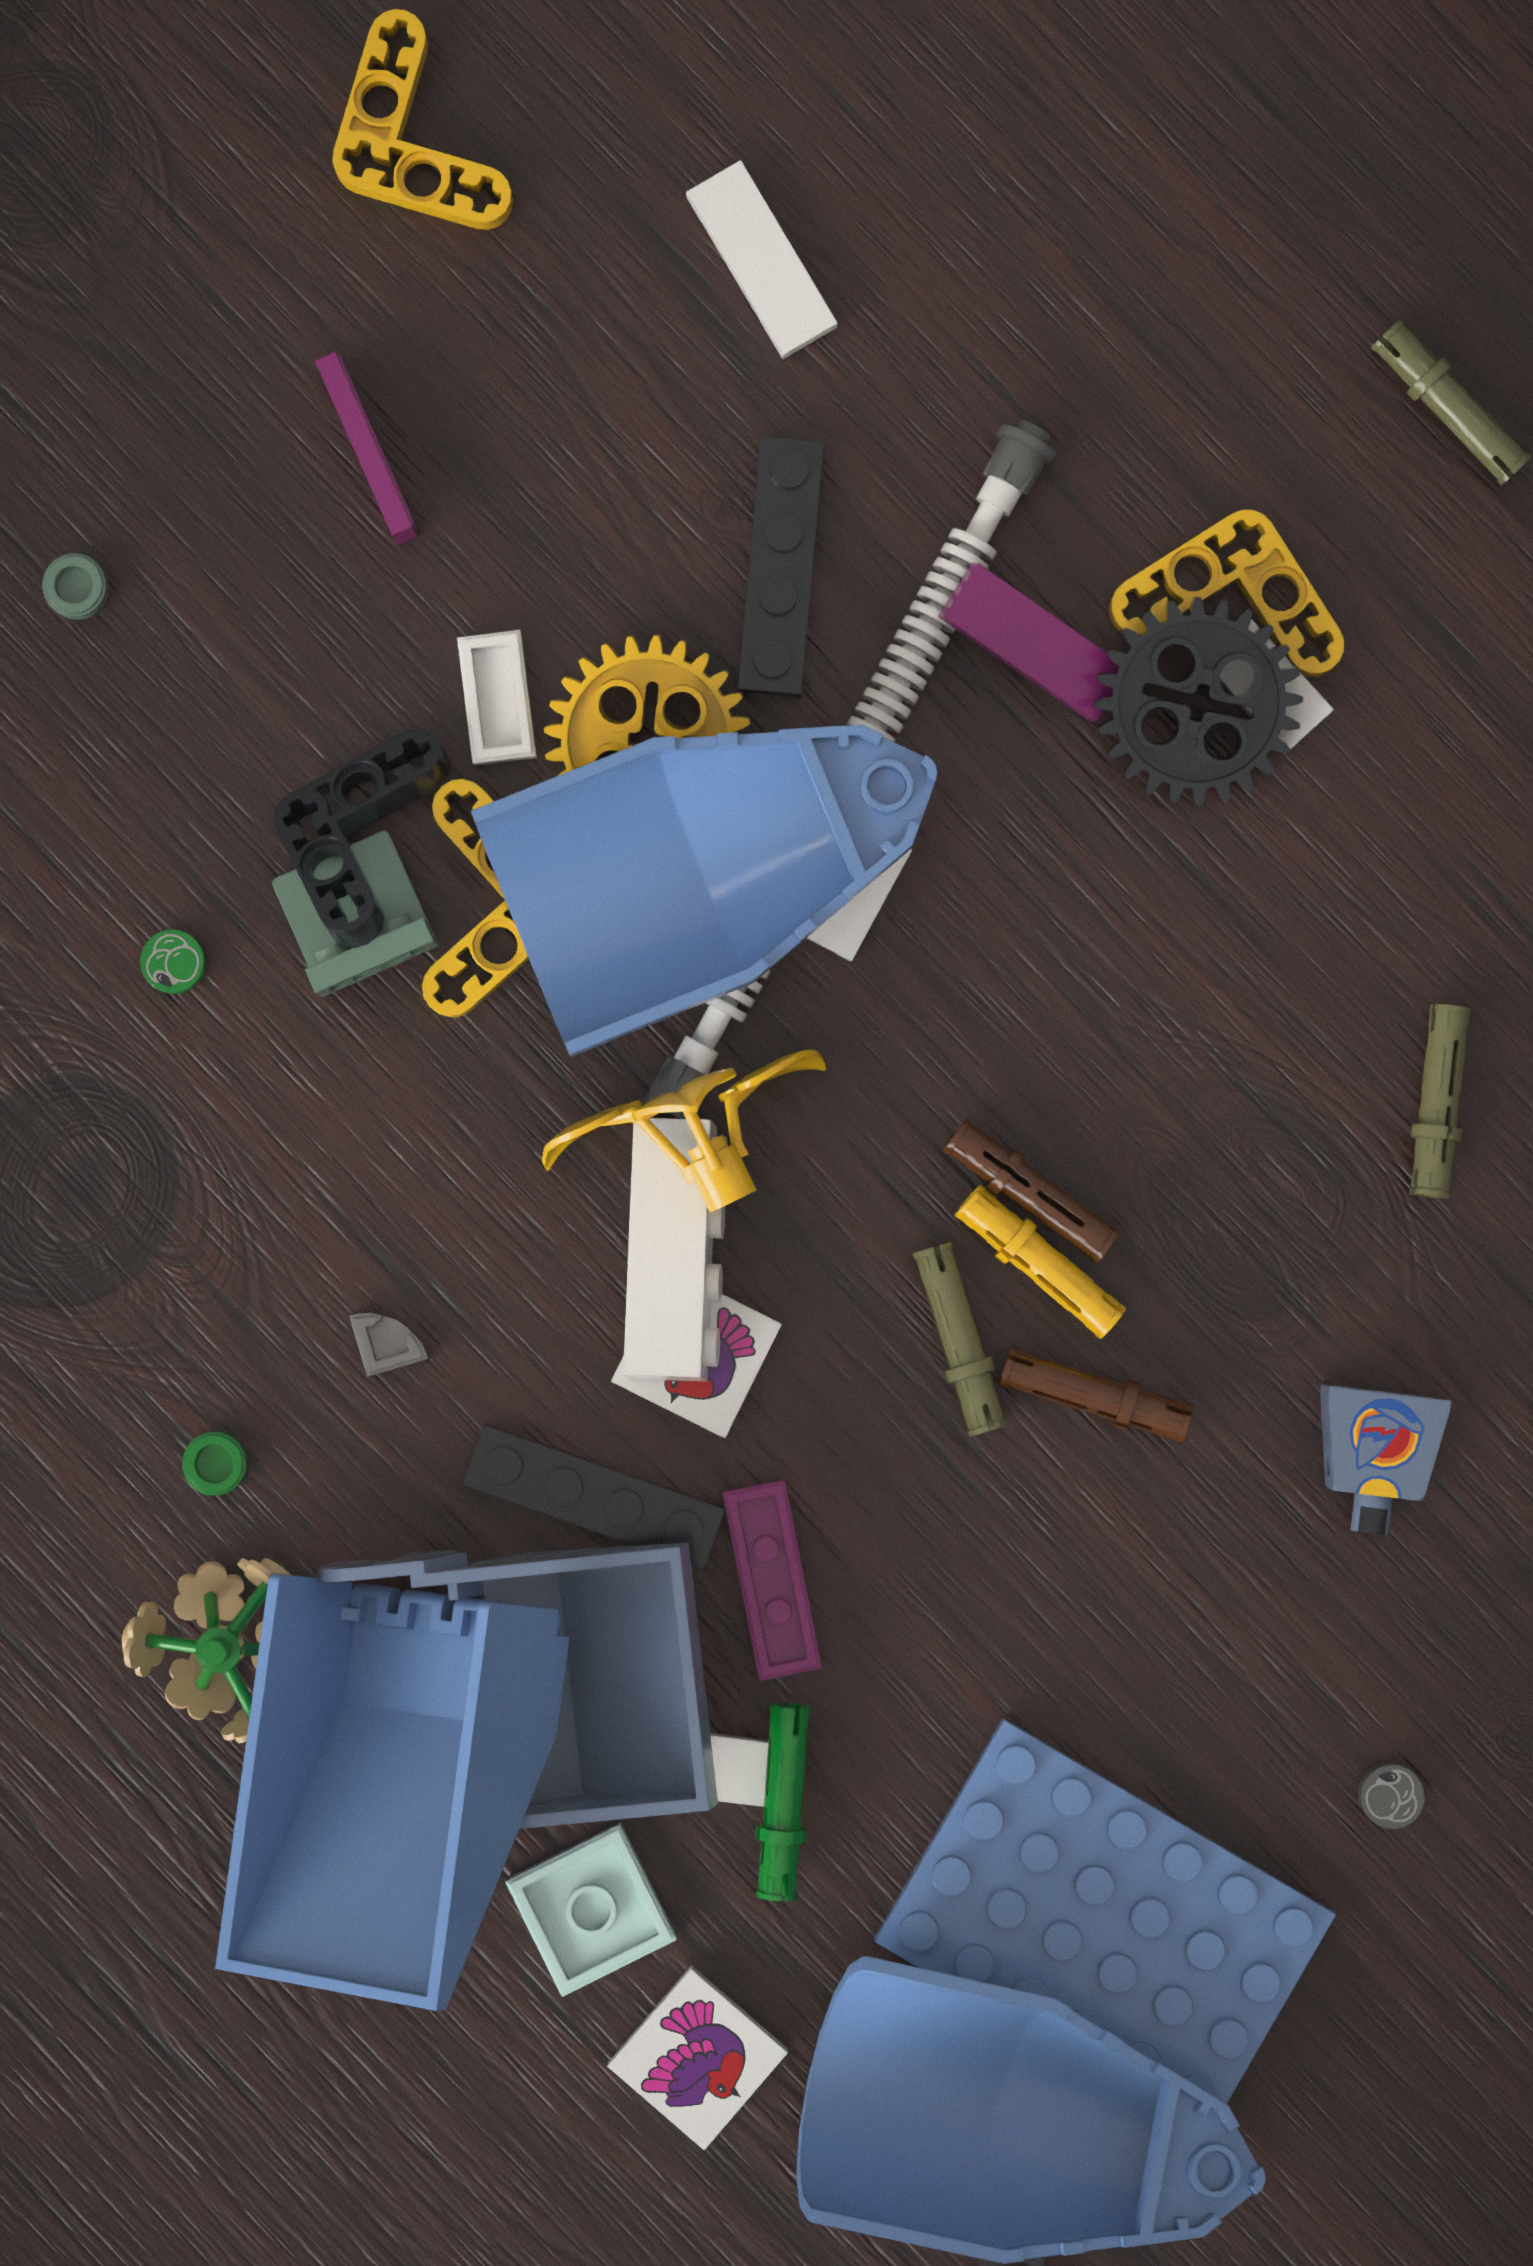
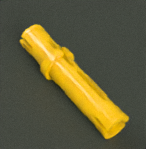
[954,1184,1126,1339]

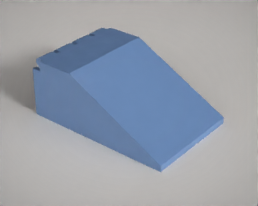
[215,1573,569,2011]

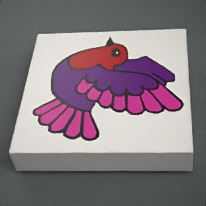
[611,1294,782,1438]
[607,1965,788,2150]

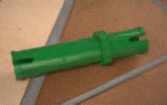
[755,1702,811,1901]

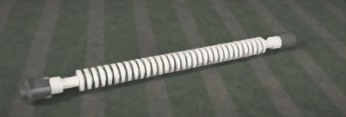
[643,419,1057,1119]

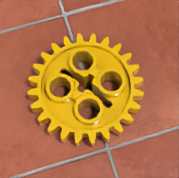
[544,634,751,776]

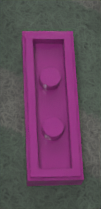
[315,352,419,546]
[938,563,1118,722]
[722,1479,822,1681]

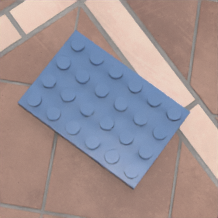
[875,1717,1336,2104]

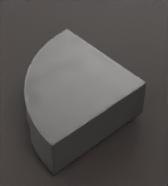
[349,1313,430,1377]

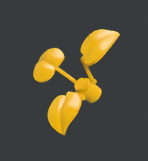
[542,1049,826,1213]

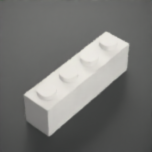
[623,1118,727,1381]

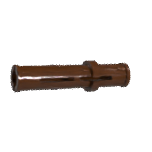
[941,1118,1120,1263]
[999,1347,1194,1444]

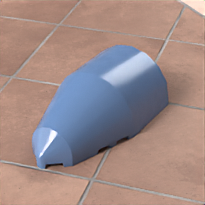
[471,724,937,1057]
[796,1956,1265,2264]

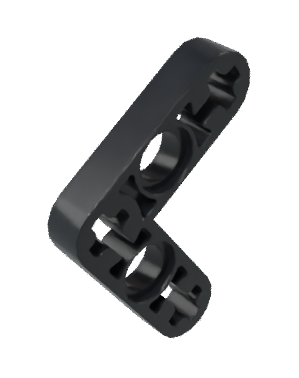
[273,729,450,948]

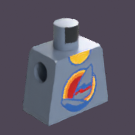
[1320,1384,1451,1535]

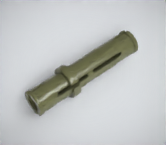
[1370,318,1532,485]
[1409,1004,1471,1199]
[912,1242,1008,1437]

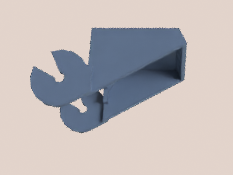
[316,1543,718,1829]

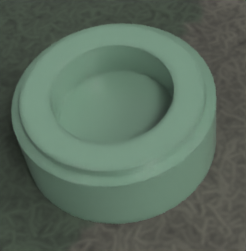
[42,553,109,620]

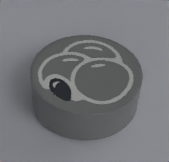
[1358,1762,1425,1829]

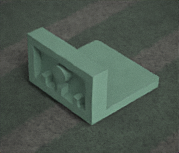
[272,831,439,997]

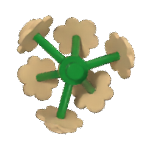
[122,1558,291,1743]

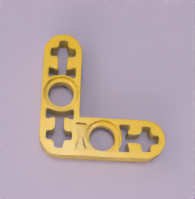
[333,9,513,230]
[1109,510,1344,677]
[422,779,529,1018]

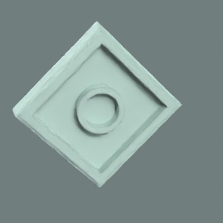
[505,1822,677,1997]

